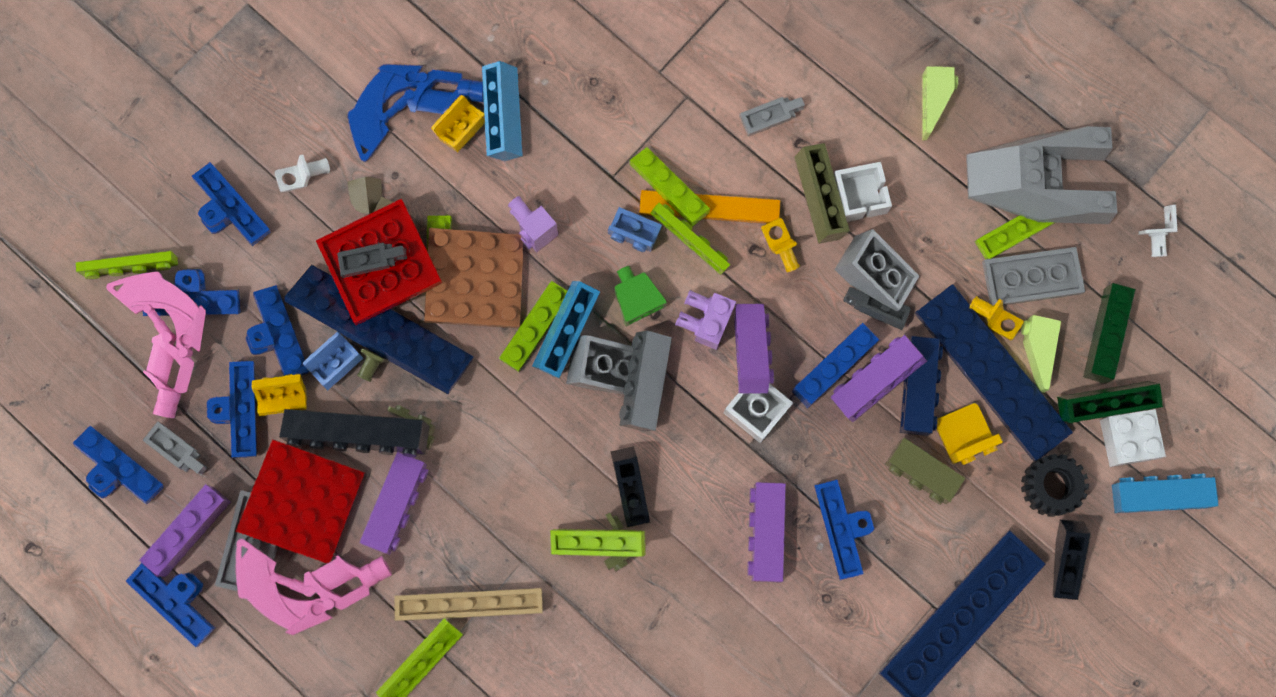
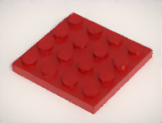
[316,198,443,325]
[236,439,364,564]

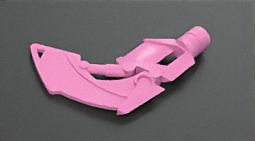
[106,272,206,419]
[236,539,392,635]

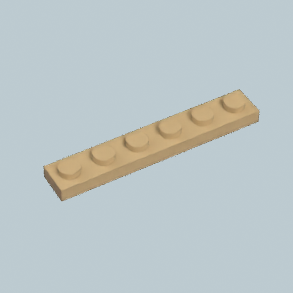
[394,588,543,621]

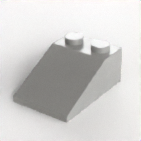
[834,229,919,311]
[566,335,633,395]

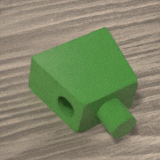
[615,266,667,327]

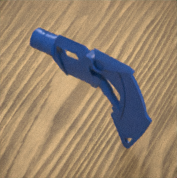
[348,64,484,162]

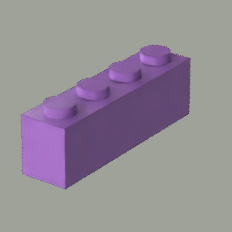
[734,304,774,393]
[831,335,927,422]
[359,452,428,555]
[747,482,785,583]
[139,484,231,577]

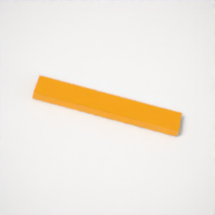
[639,190,780,224]

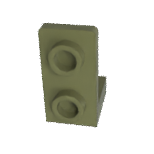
[387,405,435,450]
[604,512,631,572]

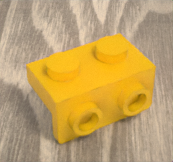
[431,95,485,152]
[252,374,307,416]

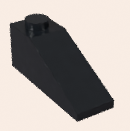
[610,446,650,528]
[1053,519,1091,600]

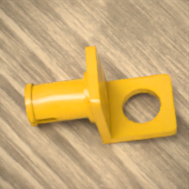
[761,218,800,272]
[969,296,1024,340]

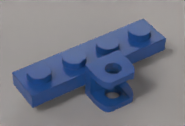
[192,162,271,247]
[143,269,240,316]
[246,285,309,376]
[207,361,257,458]
[73,426,164,505]
[814,480,874,580]
[125,563,215,647]

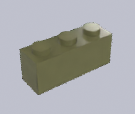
[885,438,965,505]

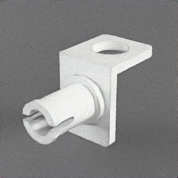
[274,155,330,192]
[1138,205,1177,257]

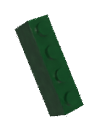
[1083,283,1136,384]
[1057,381,1163,423]

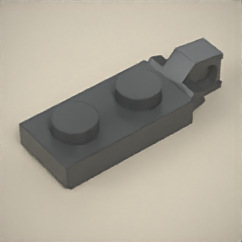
[337,243,407,278]
[843,287,911,330]

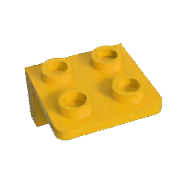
[936,403,1003,465]

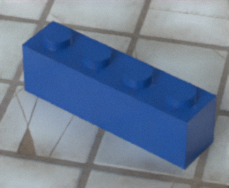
[791,323,879,409]

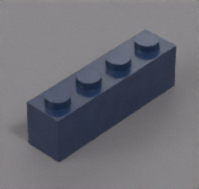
[899,336,943,436]

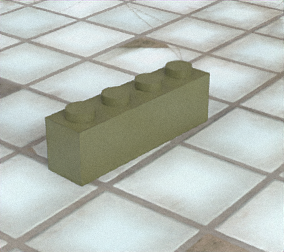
[794,143,850,244]

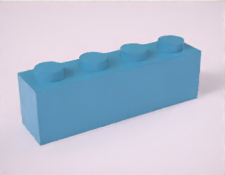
[482,61,523,161]
[532,281,600,378]
[1112,473,1219,513]

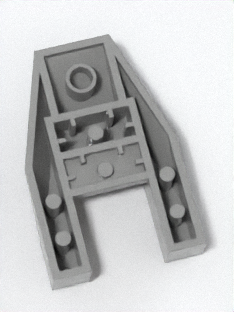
[966,127,1117,224]

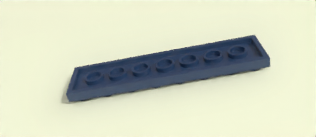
[285,265,474,395]
[914,284,1073,462]
[878,530,1046,697]

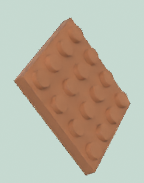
[424,228,523,328]

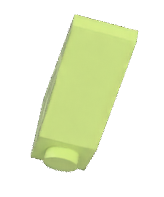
[922,66,958,140]
[1021,315,1061,393]

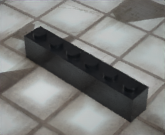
[279,409,430,457]

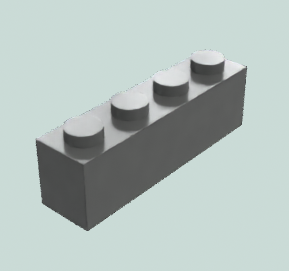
[619,331,672,432]

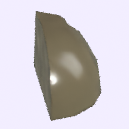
[348,177,382,214]

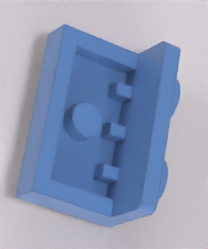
[608,207,662,252]
[303,332,363,391]

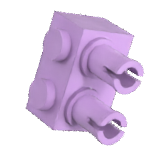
[508,196,558,253]
[675,290,736,350]

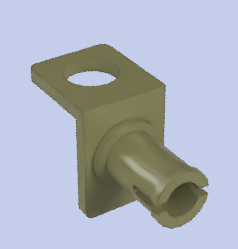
[357,348,389,382]

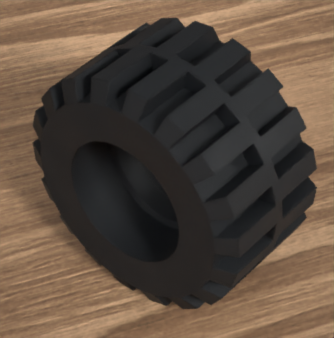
[1021,454,1089,517]

